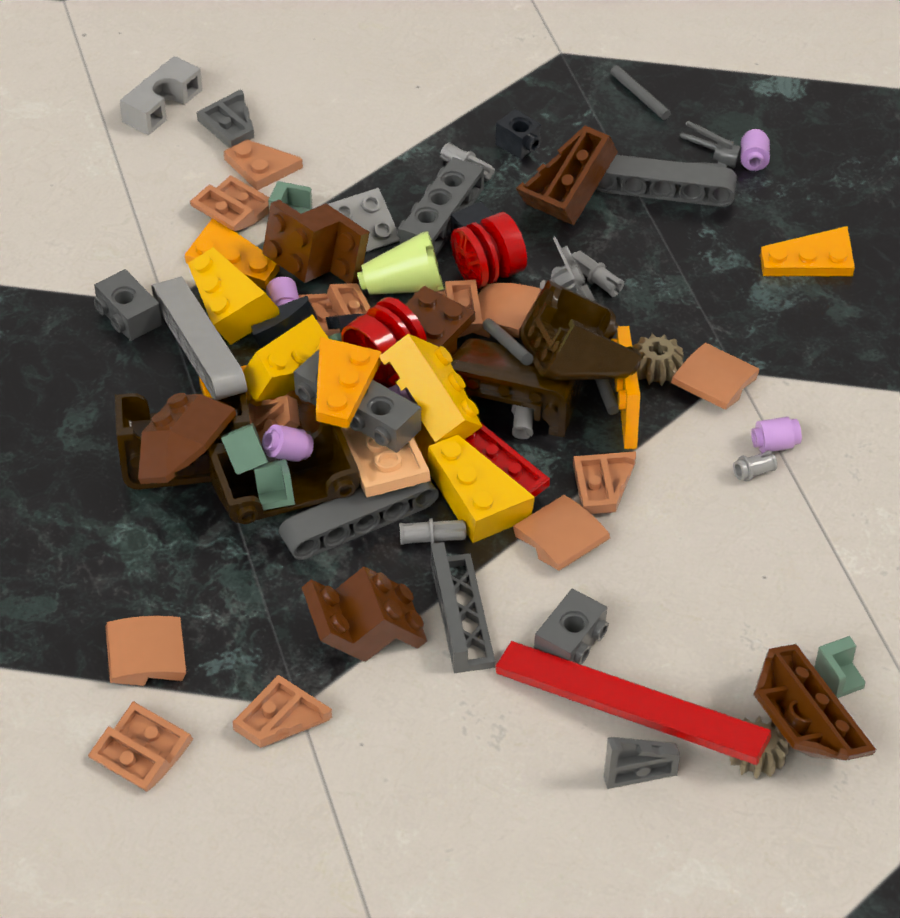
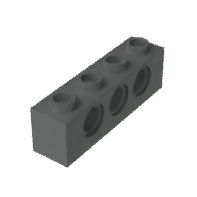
[397,157,484,256]
[294,350,422,453]

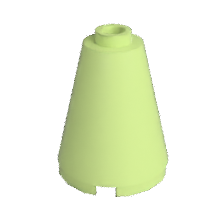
[357,231,444,295]

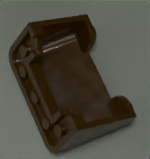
[520,280,641,381]
[451,338,583,437]
[115,392,250,489]
[207,422,360,524]

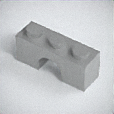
[120,56,202,135]

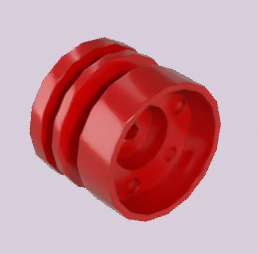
[451,212,527,288]
[341,297,427,383]

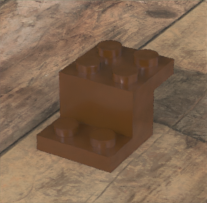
[262,200,370,284]
[405,286,475,357]
[302,566,428,662]

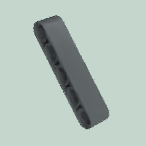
[596,155,737,207]
[278,481,439,560]

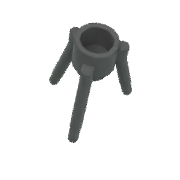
[680,121,741,168]

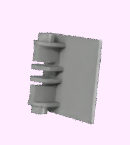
[328,188,400,252]
[551,237,595,301]

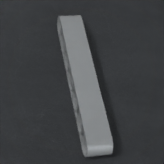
[151,276,247,400]

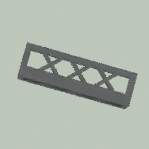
[431,542,495,673]

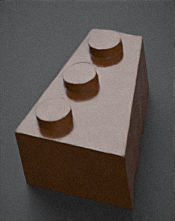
[516,126,618,225]

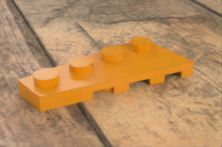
[610,326,640,449]

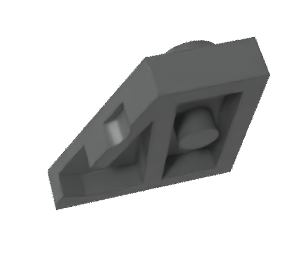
[197,89,254,148]
[603,737,680,789]

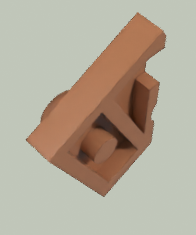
[224,139,303,191]
[248,395,300,443]
[573,451,636,514]
[232,675,332,748]

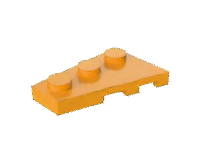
[185,218,280,290]

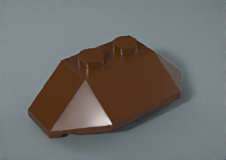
[138,393,237,484]
[753,644,876,761]

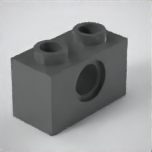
[94,269,162,341]
[534,588,609,664]

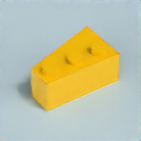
[188,247,280,345]
[243,315,329,402]
[379,334,482,443]
[427,435,535,543]

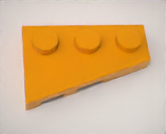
[760,226,855,276]
[316,337,382,429]

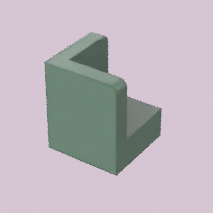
[268,181,313,214]
[221,423,268,474]
[254,459,295,510]
[814,636,866,698]

